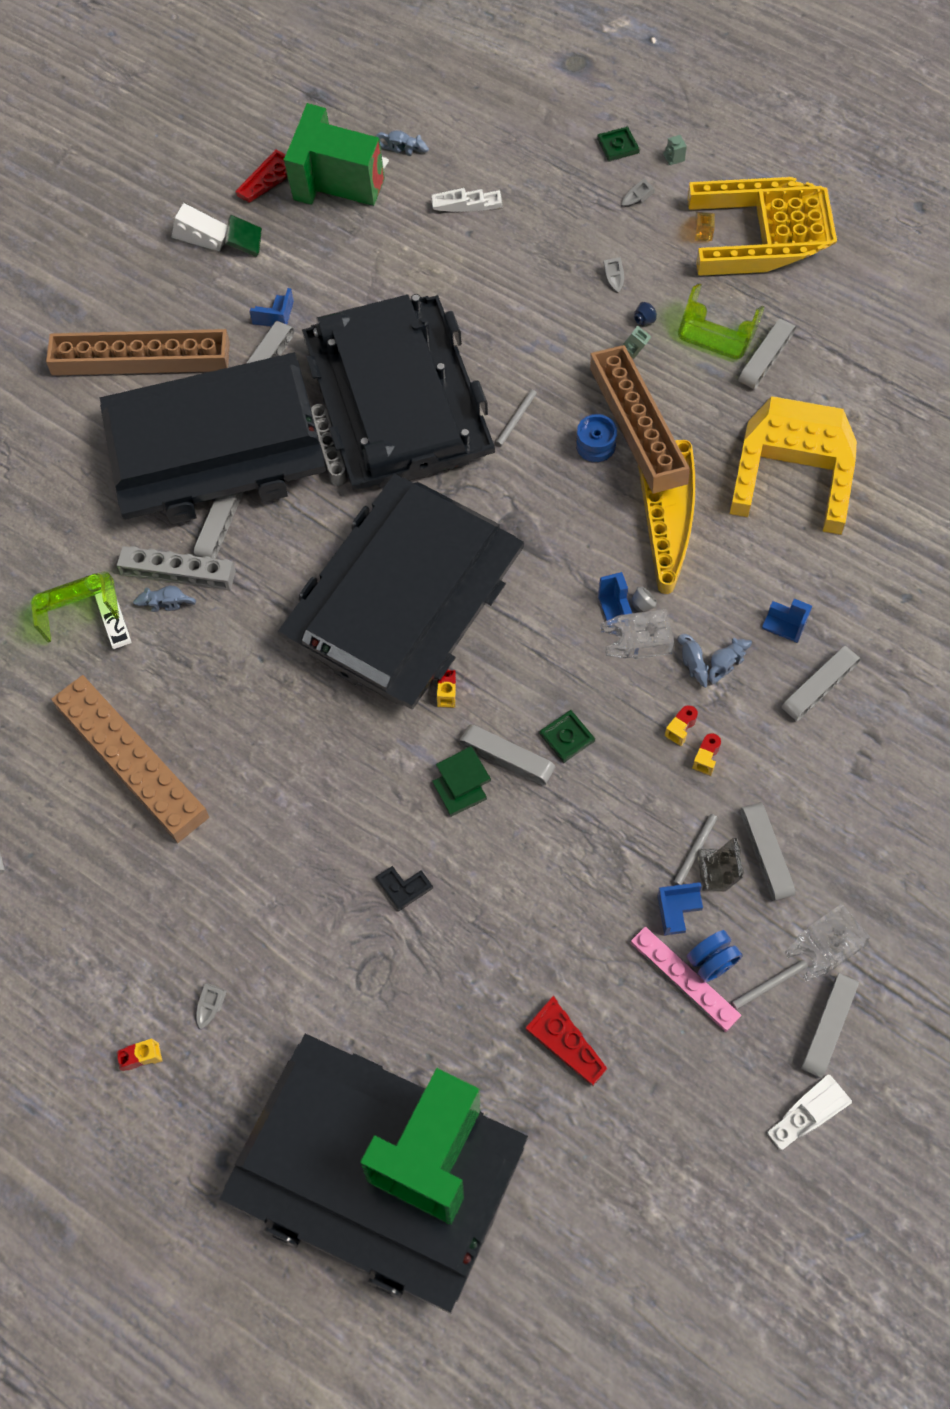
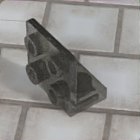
[697,838,744,892]

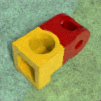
[437,670,456,708]
[665,705,698,746]
[692,733,721,776]
[116,1038,162,1071]

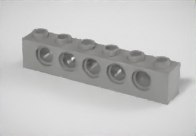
[117,546,236,591]

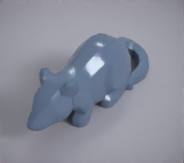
[376,130,429,156]
[133,585,196,612]
[677,634,709,688]
[709,638,752,684]

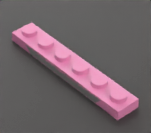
[630,926,741,1032]

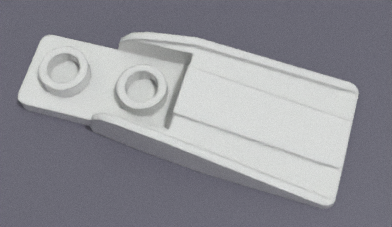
[767,1075,852,1150]

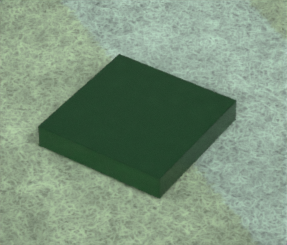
[597,126,640,162]
[225,215,262,257]
[539,710,596,763]
[436,746,491,799]
[432,777,487,817]

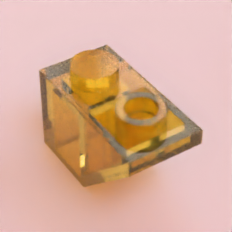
[695,212,715,241]

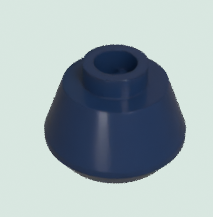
[634,302,657,325]

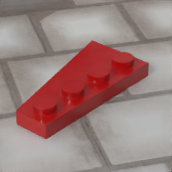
[235,150,288,203]
[526,995,607,1087]

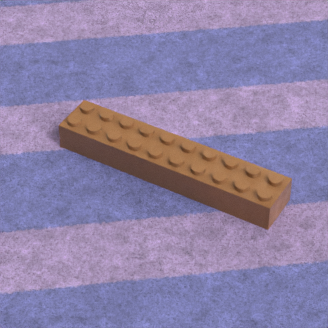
[46,329,230,375]
[590,345,690,493]
[51,675,210,843]

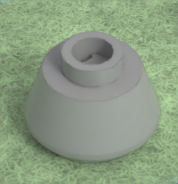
[632,587,657,612]

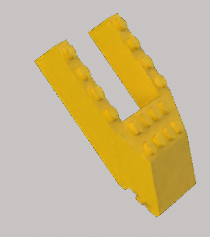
[687,177,837,276]
[730,396,857,535]

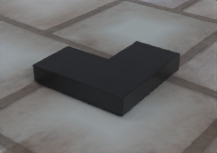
[375,865,433,911]

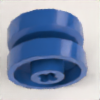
[576,414,617,462]
[687,930,743,983]

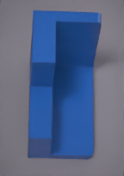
[249,288,294,327]
[598,572,633,629]
[762,599,812,643]
[657,882,703,936]

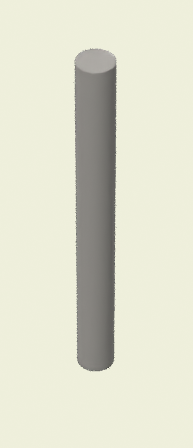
[496,390,537,447]
[673,814,718,885]
[732,960,808,1010]

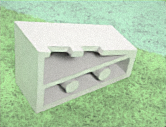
[171,203,227,252]

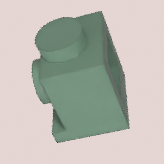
[663,135,687,165]
[623,326,651,359]

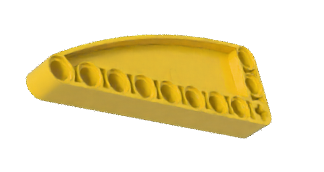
[638,440,695,594]

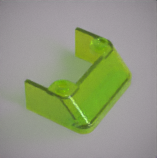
[678,283,765,360]
[31,571,120,643]

